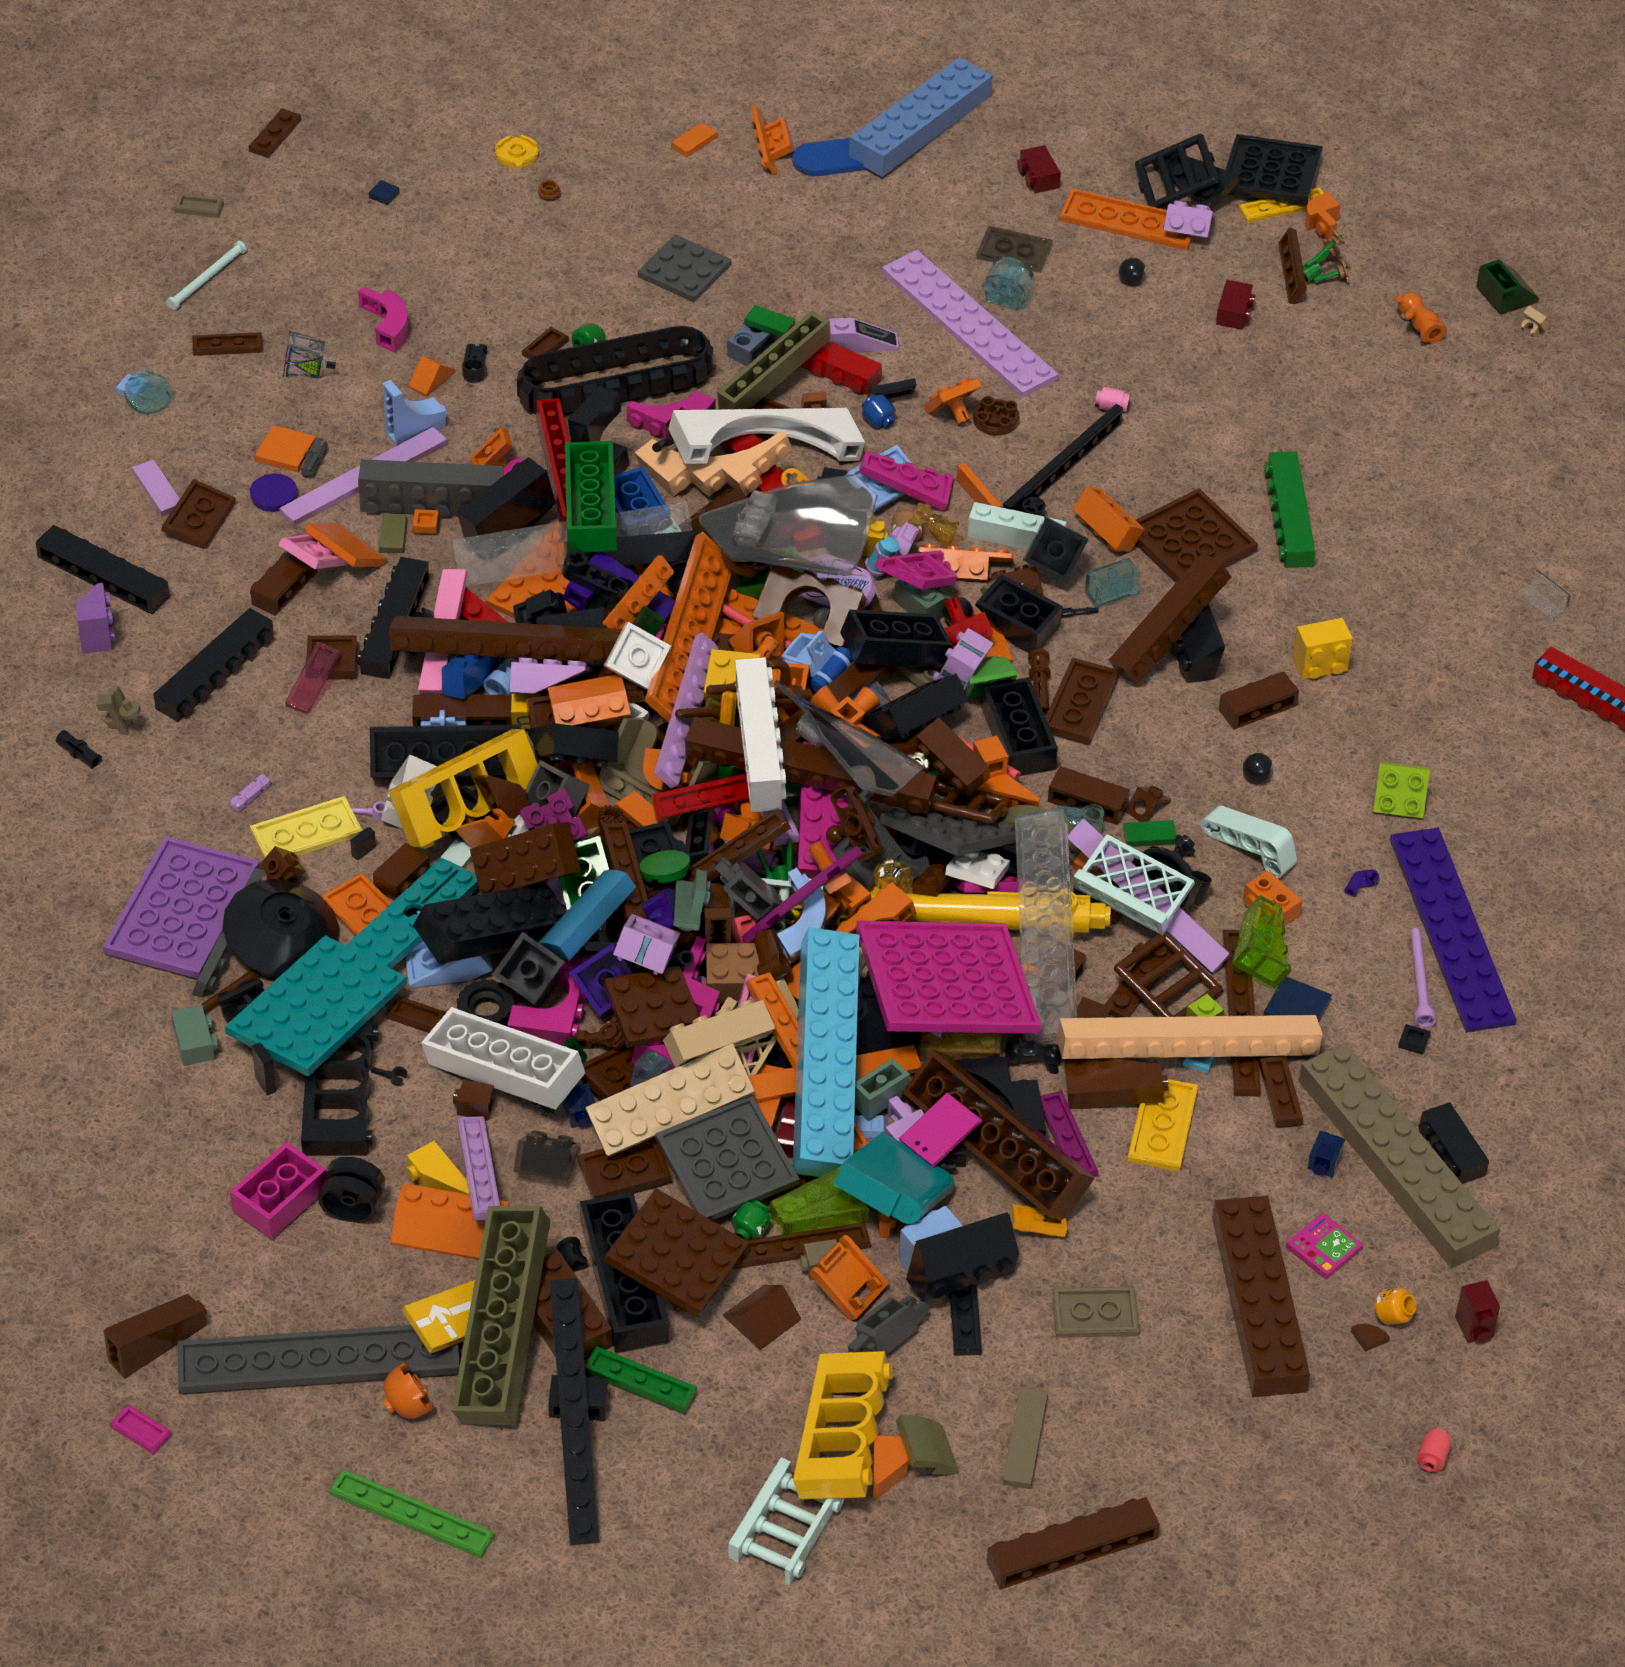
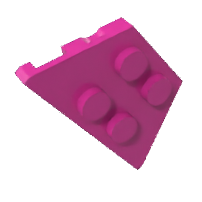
[874,550,958,590]

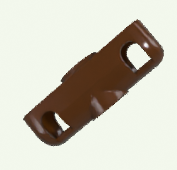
[826,785,883,861]

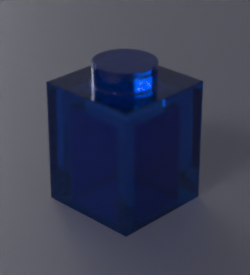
[563,1083,595,1128]
[1307,1131,1345,1177]

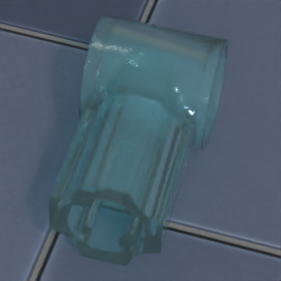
[1055,804,1104,834]

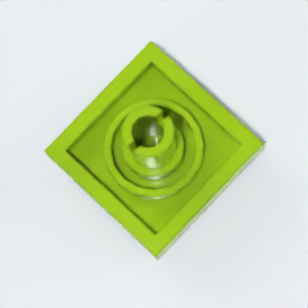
[1373,761,1430,818]

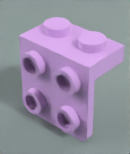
[1164,201,1214,238]

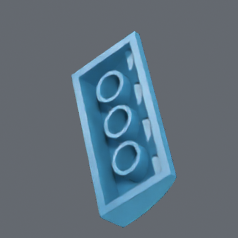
[538,870,636,961]

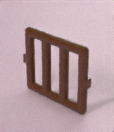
[930,780,1012,824]
[1114,931,1223,1017]

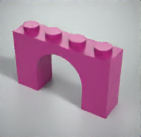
[508,952,587,1046]

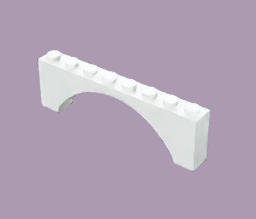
[669,408,865,464]

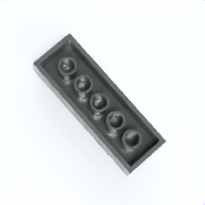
[358,459,504,517]

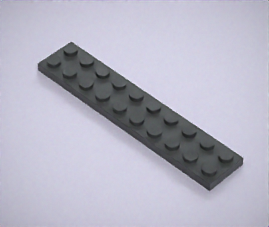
[178,1325,459,1393]

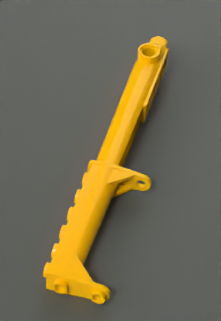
[735,868,1111,942]

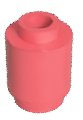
[1417,1429,1451,1472]

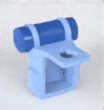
[781,630,854,693]

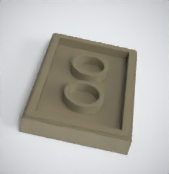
[1052,1286,1139,1338]

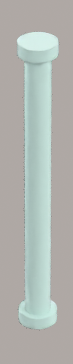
[166,241,247,310]

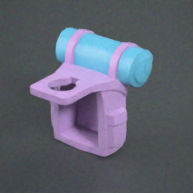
[865,522,919,580]

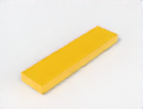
[1238,187,1324,223]

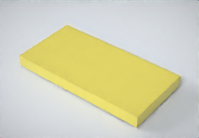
[250,796,363,859]

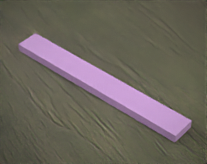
[280,427,447,526]
[1067,818,1231,973]

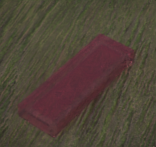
[285,642,340,715]

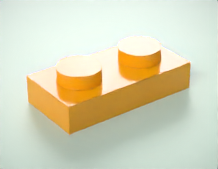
[1010,1204,1068,1237]

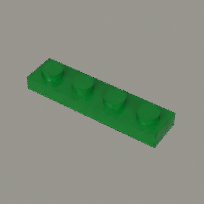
[585,1346,697,1414]

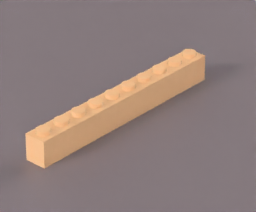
[1057,1015,1323,1059]

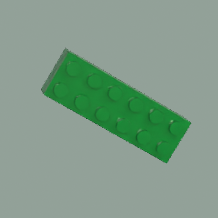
[565,441,617,552]

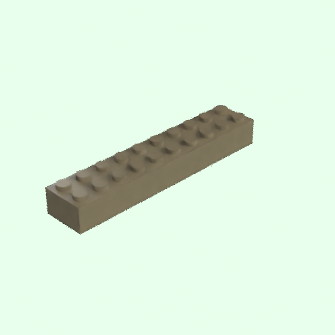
[1299,1043,1500,1269]

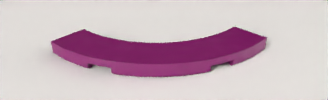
[742,846,862,943]

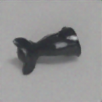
[1004,1034,1061,1074]

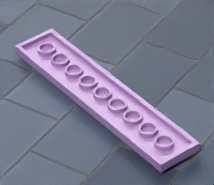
[881,250,1059,398]

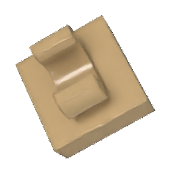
[1521,306,1551,336]

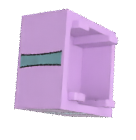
[932,628,993,690]
[613,914,680,975]

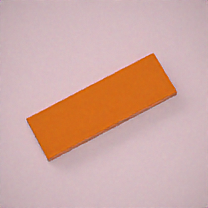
[1059,188,1193,250]

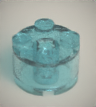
[983,257,1035,311]

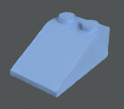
[405,940,492,988]

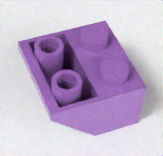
[76,583,116,654]

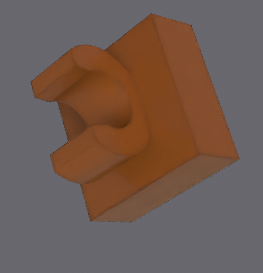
[801,392,827,408]

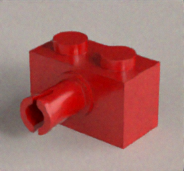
[944,596,994,650]

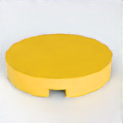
[495,135,539,168]

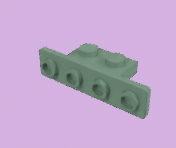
[673,869,711,931]

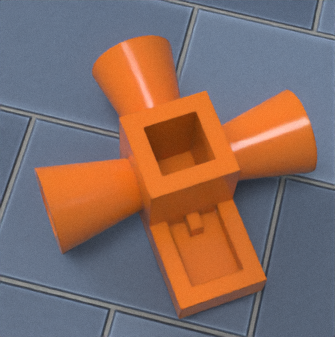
[809,685,881,750]

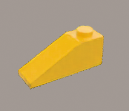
[406,1141,469,1194]

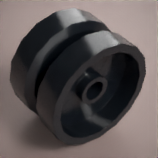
[318,1157,385,1223]

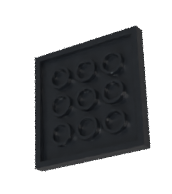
[1225,134,1323,205]

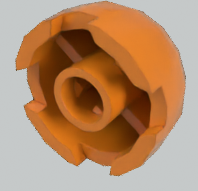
[382,1361,435,1419]

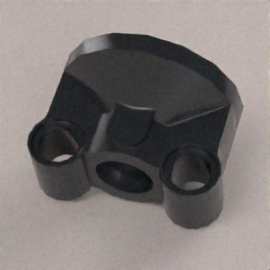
[1132,846,1212,910]

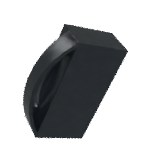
[457,457,556,558]

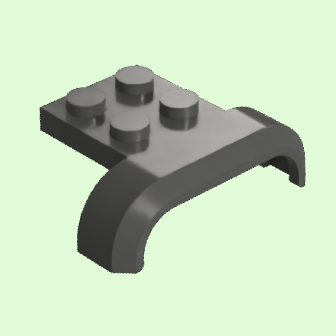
[832,786,929,889]

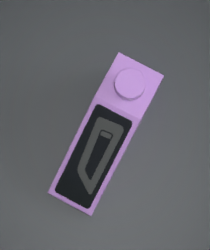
[829,318,899,352]

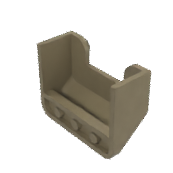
[598,717,718,826]

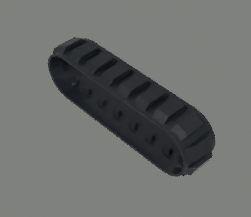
[517,326,713,415]

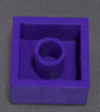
[569,942,635,1016]

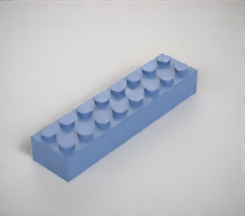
[848,57,993,177]

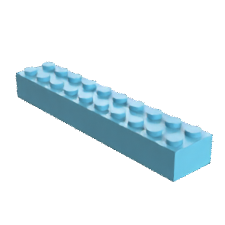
[793,927,860,1179]

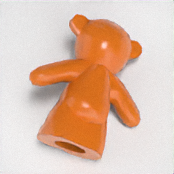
[1394,292,1447,344]

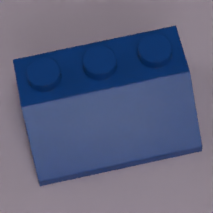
[614,467,671,537]

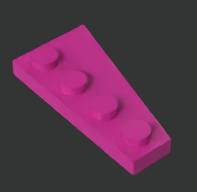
[859,451,954,511]

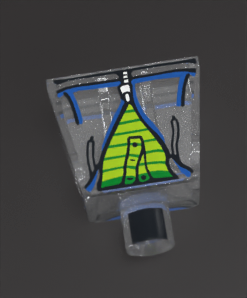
[282,331,337,379]

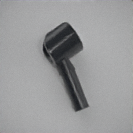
[371,1066,407,1086]

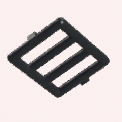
[1135,134,1219,208]

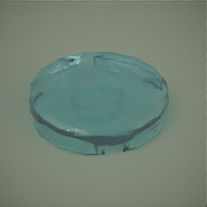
[124,370,171,415]

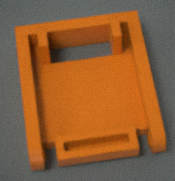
[809,1235,889,1321]

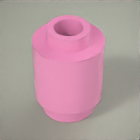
[1095,386,1130,412]

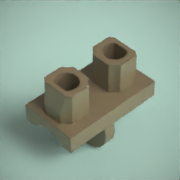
[96,686,141,735]

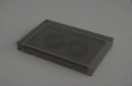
[976,226,1053,273]

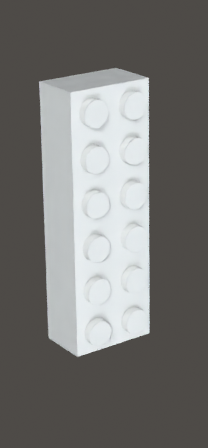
[735,657,786,812]
[421,1007,585,1110]

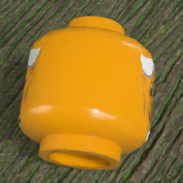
[1374,1288,1416,1325]

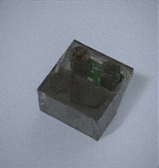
[514,1130,580,1181]

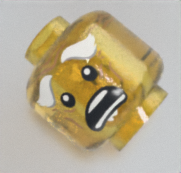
[873,859,913,893]

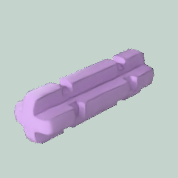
[229,774,270,812]

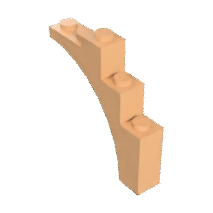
[635,431,792,497]

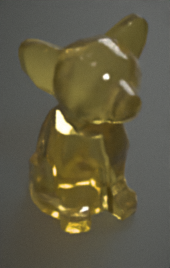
[908,502,960,547]

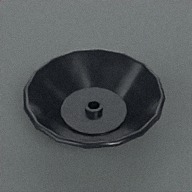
[222,879,340,978]

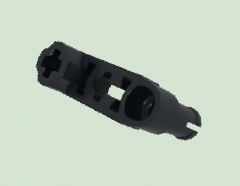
[561,549,628,612]

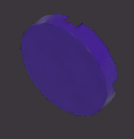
[250,473,298,512]

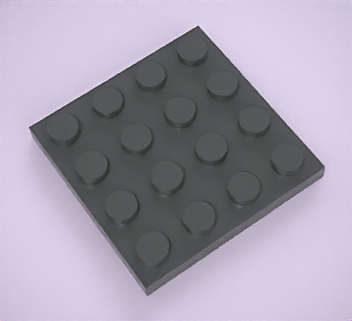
[880,798,1022,856]
[655,1094,800,1220]

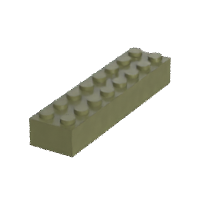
[452,1206,551,1425]

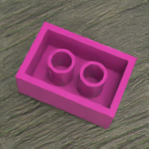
[230,1142,326,1239]

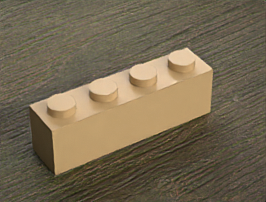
[663,1000,775,1068]

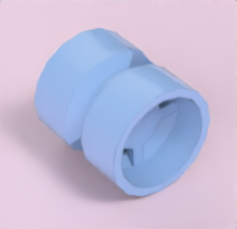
[484,658,519,695]

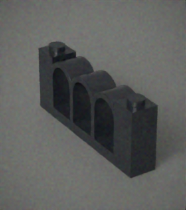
[301,1016,379,1156]

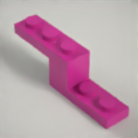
[681,936,720,1018]

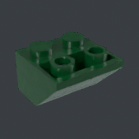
[1476,260,1539,313]

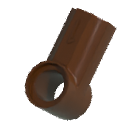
[753,929,792,981]

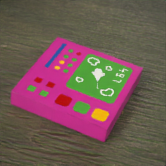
[1286,1213,1363,1280]

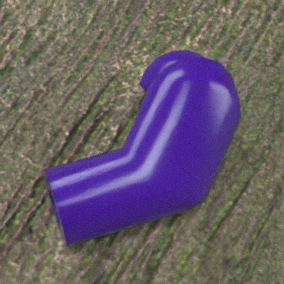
[1344,869,1379,897]

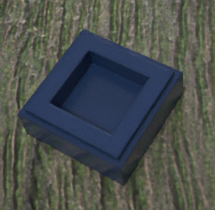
[369,180,400,206]

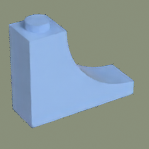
[382,380,447,446]

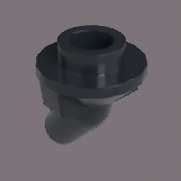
[1173,834,1195,859]

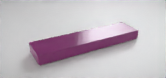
[1040,1091,1099,1177]

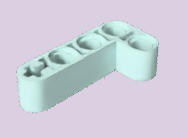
[1200,805,1297,879]

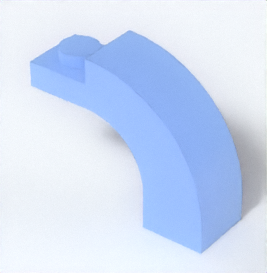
[777,868,826,964]

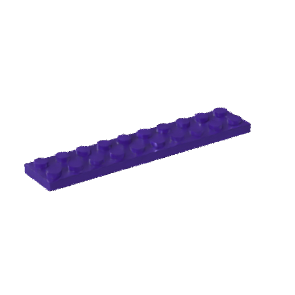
[1390,827,1516,1033]

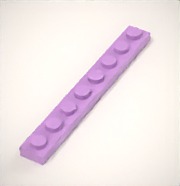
[654,632,719,788]

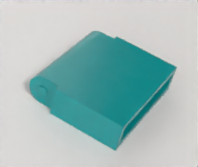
[833,1132,955,1224]

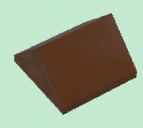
[723,1284,801,1350]

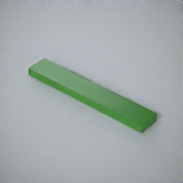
[329,1469,495,1559]

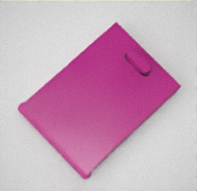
[899,1093,982,1168]

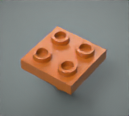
[924,378,982,425]

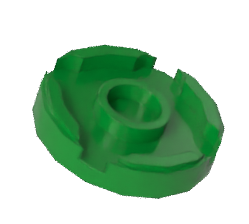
[639,850,691,883]

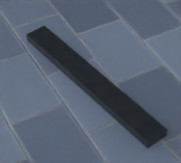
[1003,404,1123,512]

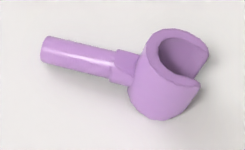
[352,801,385,820]

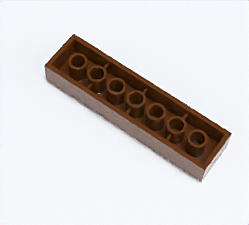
[902,1050,1095,1221]
[1212,1196,1310,1398]

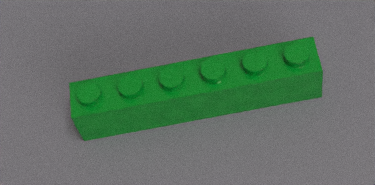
[1264,452,1316,568]

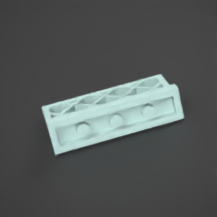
[1074,834,1195,935]

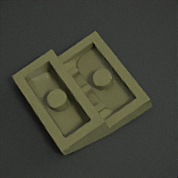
[896,1415,959,1475]

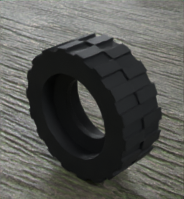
[457,979,515,1027]

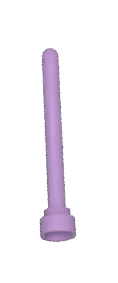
[1411,928,1436,1027]

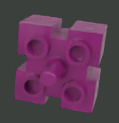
[519,788,588,842]

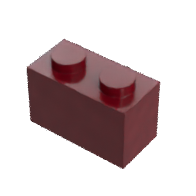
[1017,145,1061,194]
[1216,280,1256,330]
[1455,1280,1500,1343]

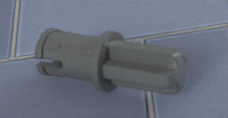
[300,438,328,476]

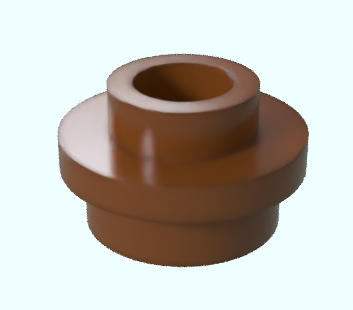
[538,180,560,200]

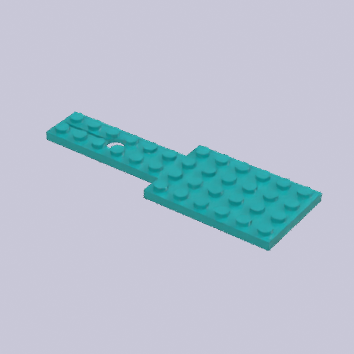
[225,858,479,1076]

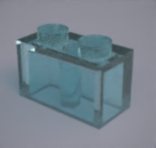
[1085,558,1140,607]

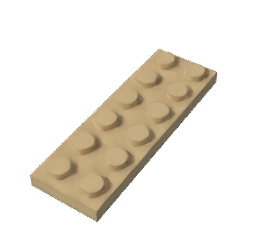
[586,1043,755,1158]

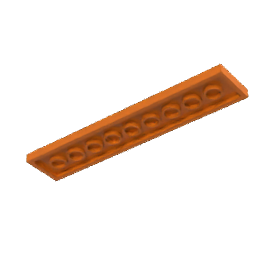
[644,531,732,723]

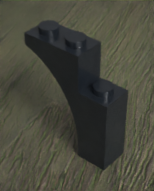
[954,1056,1046,1137]

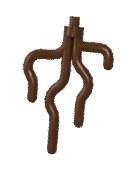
[675,659,812,728]

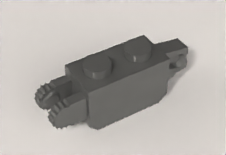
[715,857,794,931]
[848,1296,929,1354]

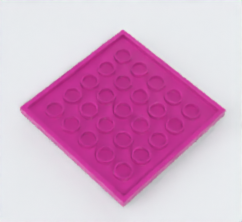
[855,921,1042,1034]

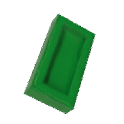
[744,305,795,337]
[1123,820,1176,847]

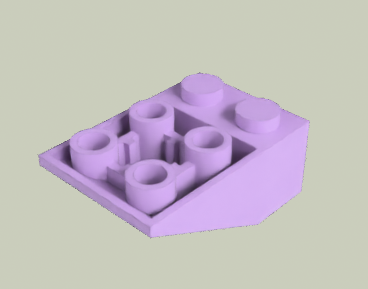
[510,658,594,695]

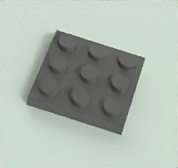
[638,234,731,302]

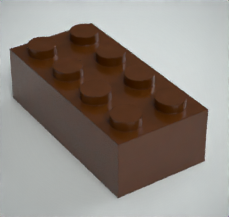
[470,822,581,894]
[533,1250,612,1360]

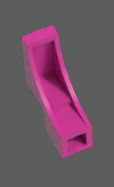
[627,391,716,438]

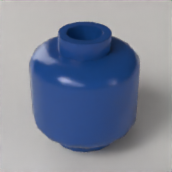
[862,394,896,429]

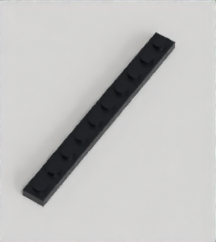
[550,1278,599,1545]

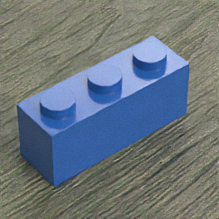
[442,654,499,699]

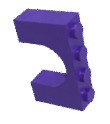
[563,551,675,624]

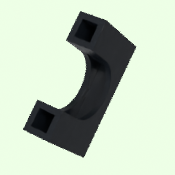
[568,386,629,475]

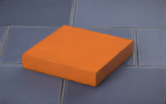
[254,425,316,472]

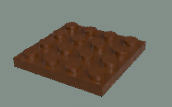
[1136,488,1258,582]
[603,1188,749,1317]

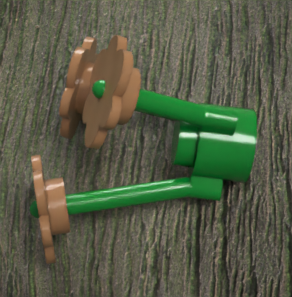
[1303,228,1349,284]

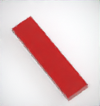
[651,773,749,819]

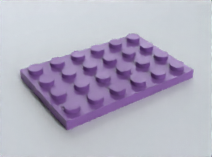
[103,836,260,979]

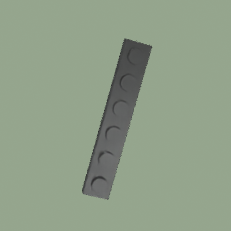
[192,867,264,997]

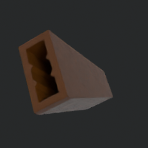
[1064,1058,1169,1109]
[103,1294,207,1379]

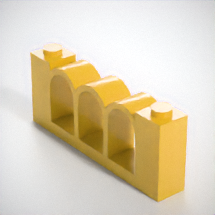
[388,729,538,849]
[793,1351,893,1499]

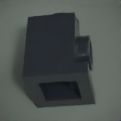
[526,589,566,624]

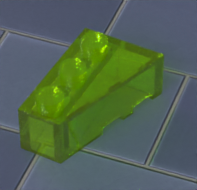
[1232,895,1291,989]
[770,1166,869,1235]

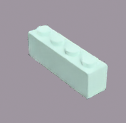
[967,502,1067,550]

